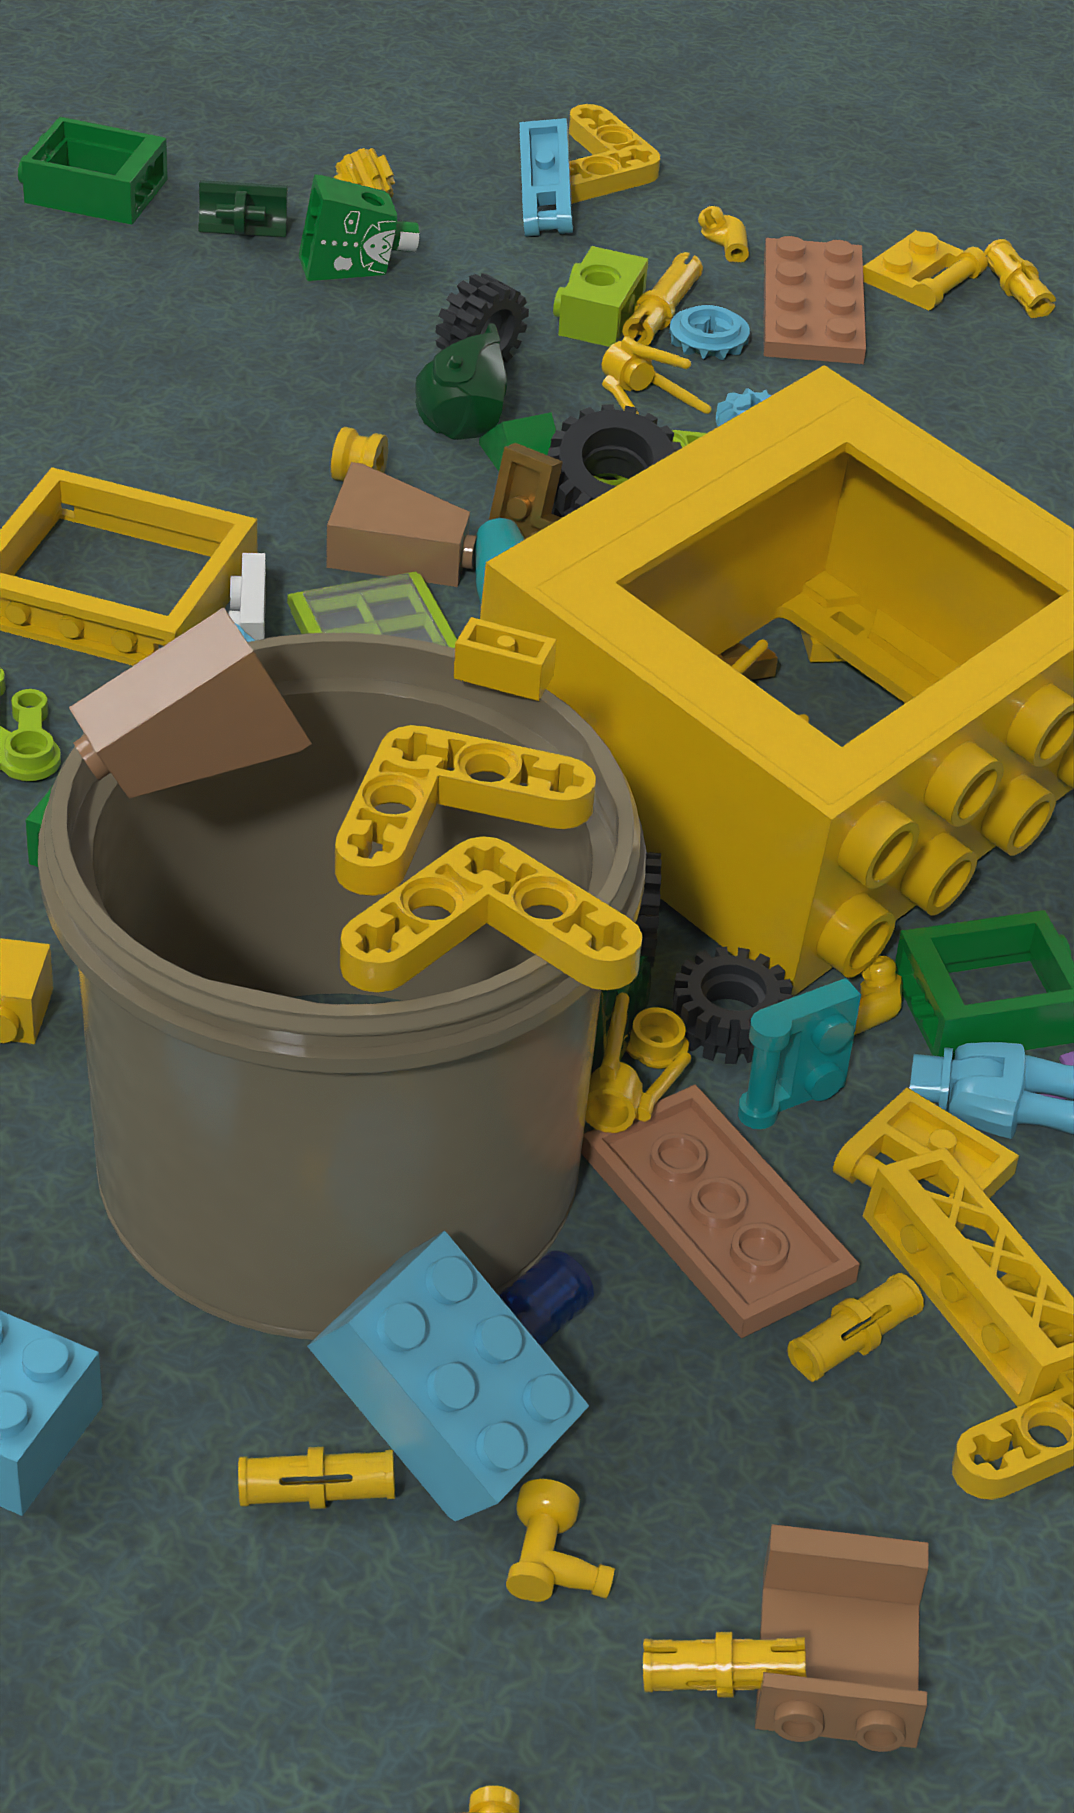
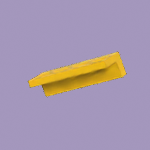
[863,1147,1074,1407]

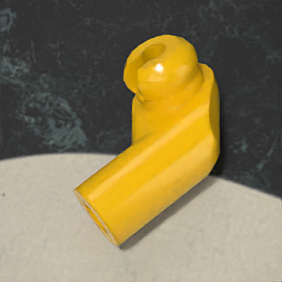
[698,206,749,262]
[854,956,903,1036]

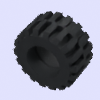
[548,404,682,518]

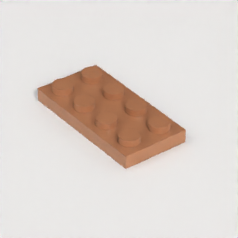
[764,236,866,364]
[581,1085,860,1339]

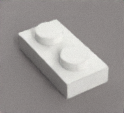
[229,553,266,640]

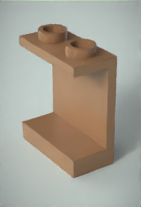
[755,1524,928,1752]

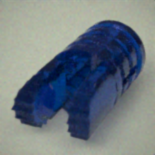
[499,1250,594,1346]

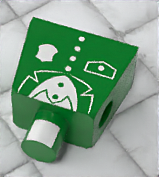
[299,174,419,281]

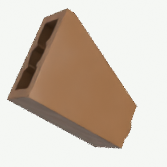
[327,462,477,587]
[69,607,312,798]

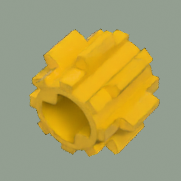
[334,148,395,197]

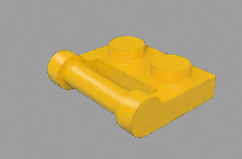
[863,230,988,311]
[833,1087,1019,1232]

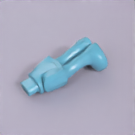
[910,1042,1074,1139]

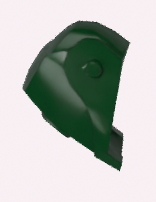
[415,323,507,440]

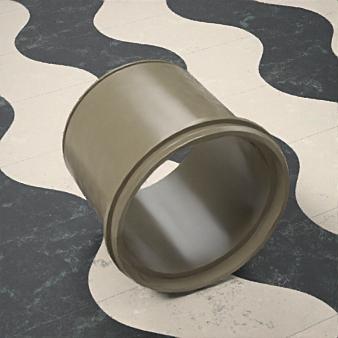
[38,633,646,1340]

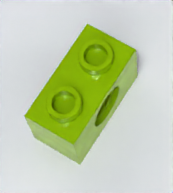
[553,246,648,347]

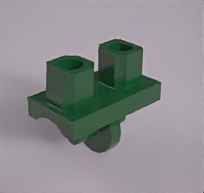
[198,180,288,237]

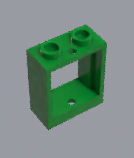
[18,117,168,225]
[895,910,1074,1060]

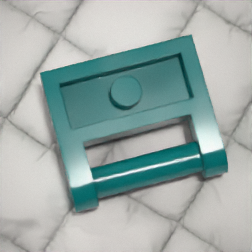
[738,978,861,1129]

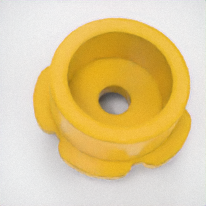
[624,1008,689,1069]

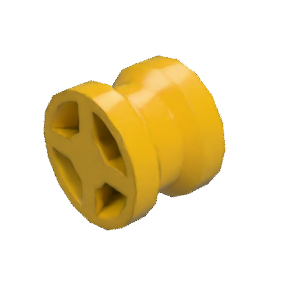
[331,427,389,482]

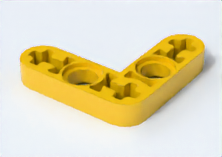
[555,104,660,205]
[335,725,596,896]
[340,836,642,993]
[952,1273,1074,1500]

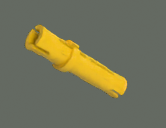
[622,252,703,346]

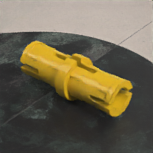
[984,239,1056,318]
[787,1273,924,1382]
[238,1447,395,1510]
[643,1632,806,1698]

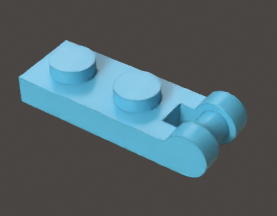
[519,118,573,237]

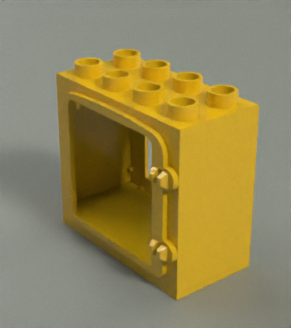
[480,365,1074,997]

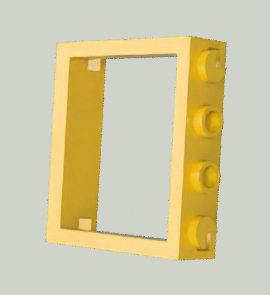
[0,467,258,666]

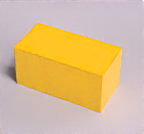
[454,617,557,701]

